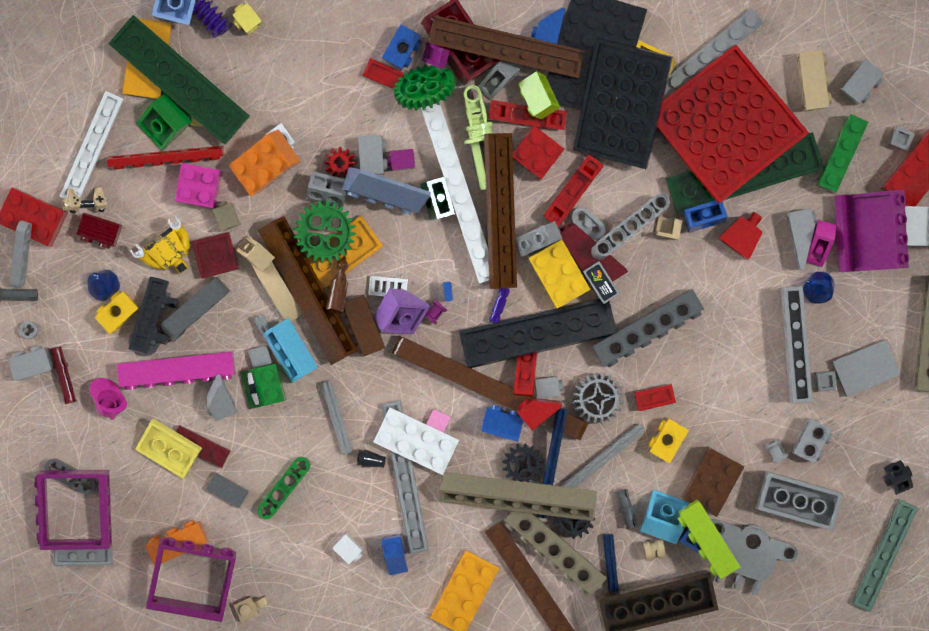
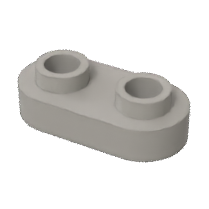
[571,207,605,240]

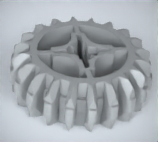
[573,373,624,424]

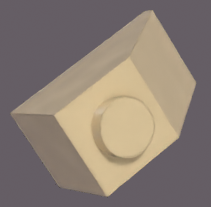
[235,236,275,272]

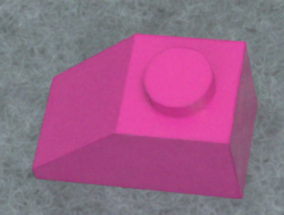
[806,220,837,267]

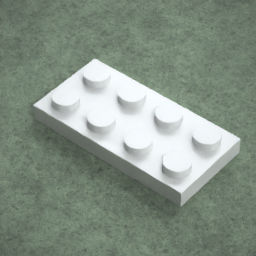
[374,407,459,475]

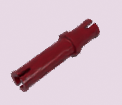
[50,346,77,404]

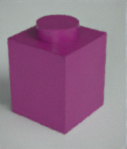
[387,149,416,171]

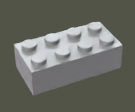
[755,471,843,531]

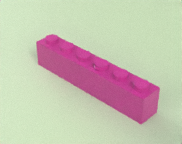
[117,351,236,390]

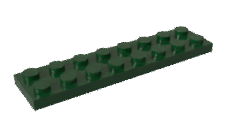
[108,15,250,145]
[666,132,824,215]

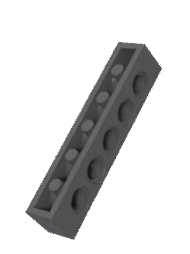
[592,289,704,367]

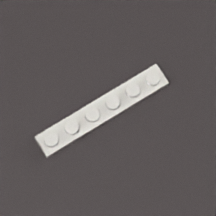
[60,91,124,199]

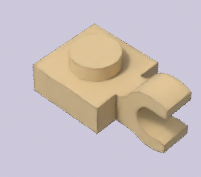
[233,596,269,622]

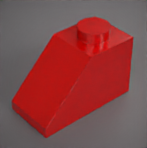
[517,398,562,430]

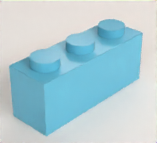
[263,318,318,383]

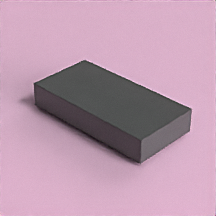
[206,473,249,508]

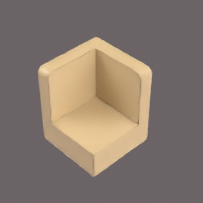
[655,217,683,240]

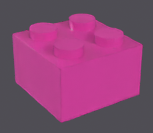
[175,163,222,209]

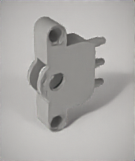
[711,519,799,595]

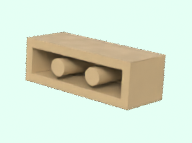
[796,50,832,111]

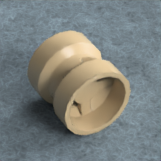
[643,539,666,561]

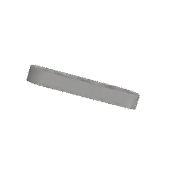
[10,220,32,289]

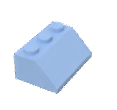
[152,0,196,25]

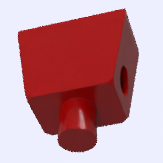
[717,212,763,260]

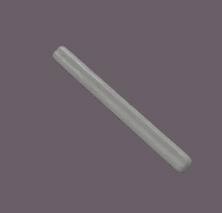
[561,424,646,488]

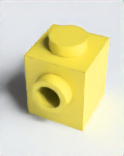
[233,3,264,35]

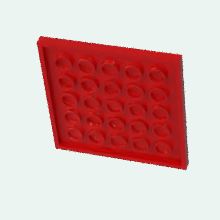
[657,45,809,204]

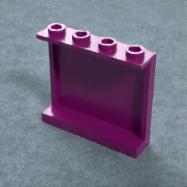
[835,190,909,272]

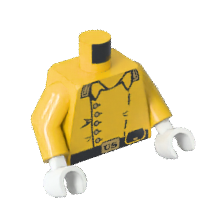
[130,215,190,274]

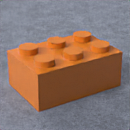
[229,129,301,197]

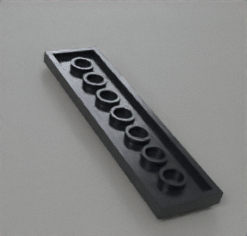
[459,299,617,369]

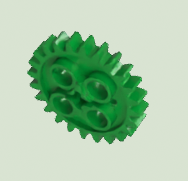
[393,64,456,111]
[293,200,356,263]

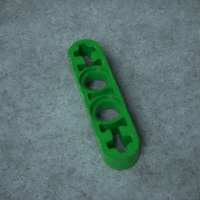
[258,456,311,519]

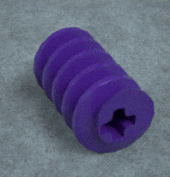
[192,0,233,38]

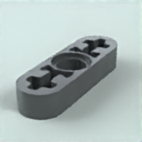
[44,458,97,494]

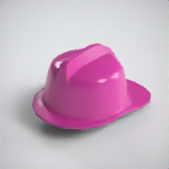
[89,378,127,420]

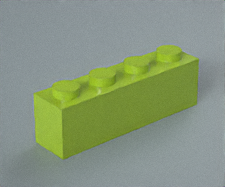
[677,500,740,579]

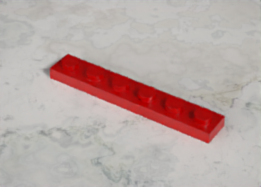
[107,145,224,170]

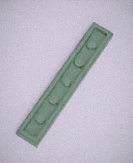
[852,499,918,612]

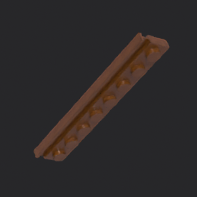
[428,15,585,78]
[484,133,517,289]

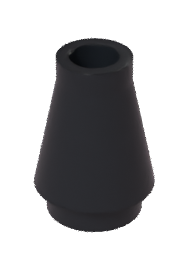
[357,449,386,468]

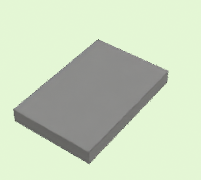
[832,339,900,397]

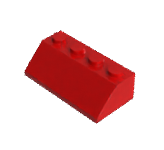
[880,129,929,206]

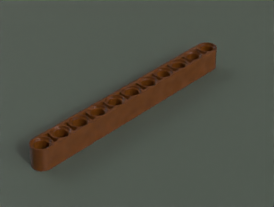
[391,335,589,441]

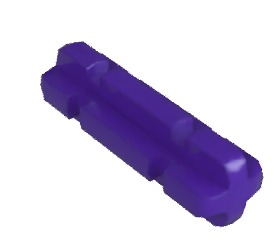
[489,288,510,323]

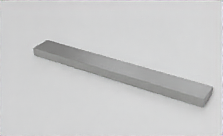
[382,400,429,554]

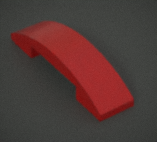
[488,100,567,130]
[543,155,604,227]

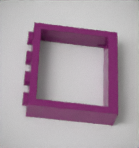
[34,470,112,550]
[146,537,236,622]

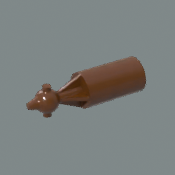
[326,256,349,314]

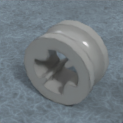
[20,322,39,339]

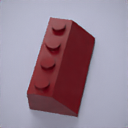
[421,0,499,86]

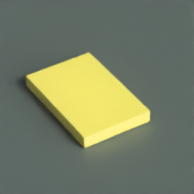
[135,418,202,479]

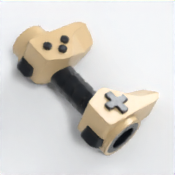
[62,187,107,213]

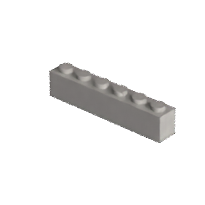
[780,286,813,404]

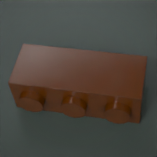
[343,295,386,357]

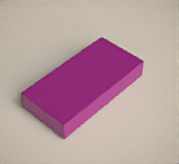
[422,42,450,69]

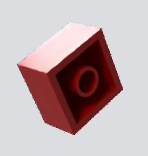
[513,125,565,181]

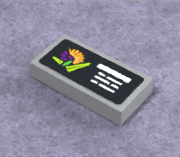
[583,261,620,304]

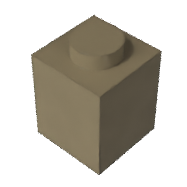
[213,201,241,231]

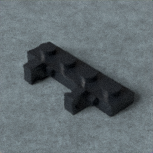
[128,276,179,355]

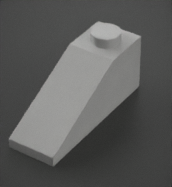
[786,208,817,270]

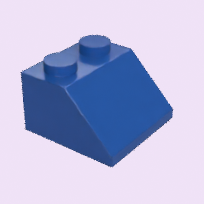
[481,405,524,442]

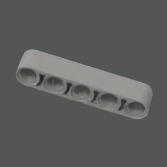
[591,194,670,260]

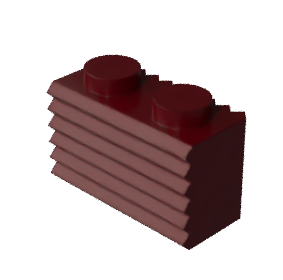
[76,213,123,249]

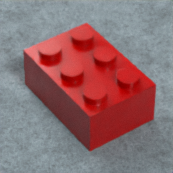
[0,187,68,247]

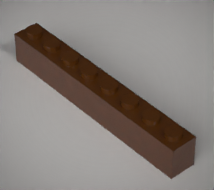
[258,216,357,365]

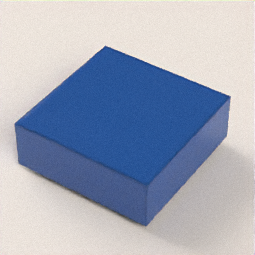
[443,282,453,301]

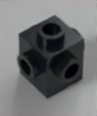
[883,460,913,495]

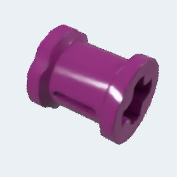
[425,300,447,325]

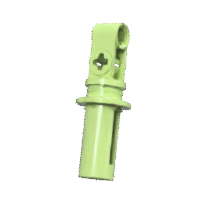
[464,85,493,190]

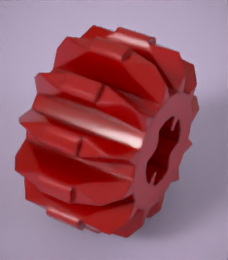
[323,147,356,178]

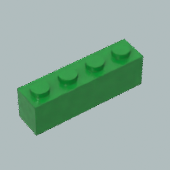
[816,114,869,193]

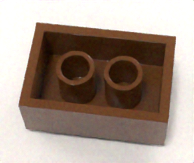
[681,447,745,517]

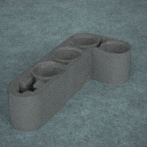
[160,277,230,342]

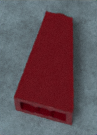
[560,223,628,293]

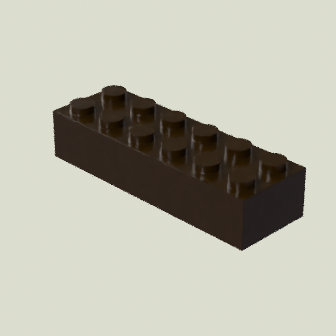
[595,570,719,631]

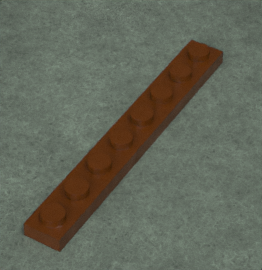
[485,521,575,631]

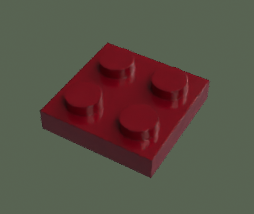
[192,232,239,279]

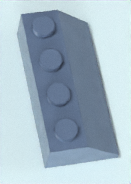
[342,167,431,215]

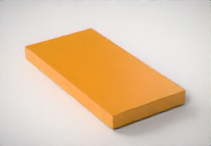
[122,18,172,99]
[307,215,383,289]

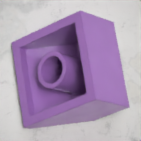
[373,288,430,334]

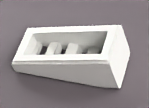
[368,276,408,296]

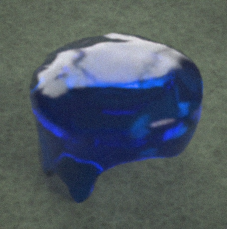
[87,270,120,301]
[803,272,835,304]

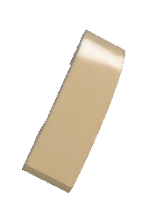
[251,261,303,322]

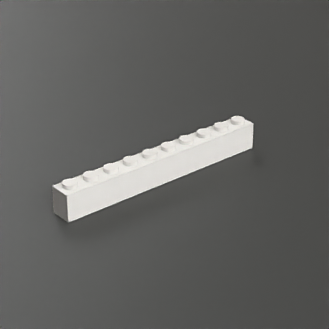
[421,104,489,284]

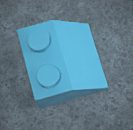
[640,490,690,544]

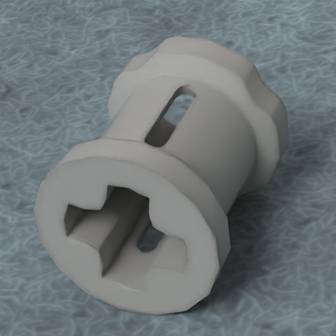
[765,439,789,463]

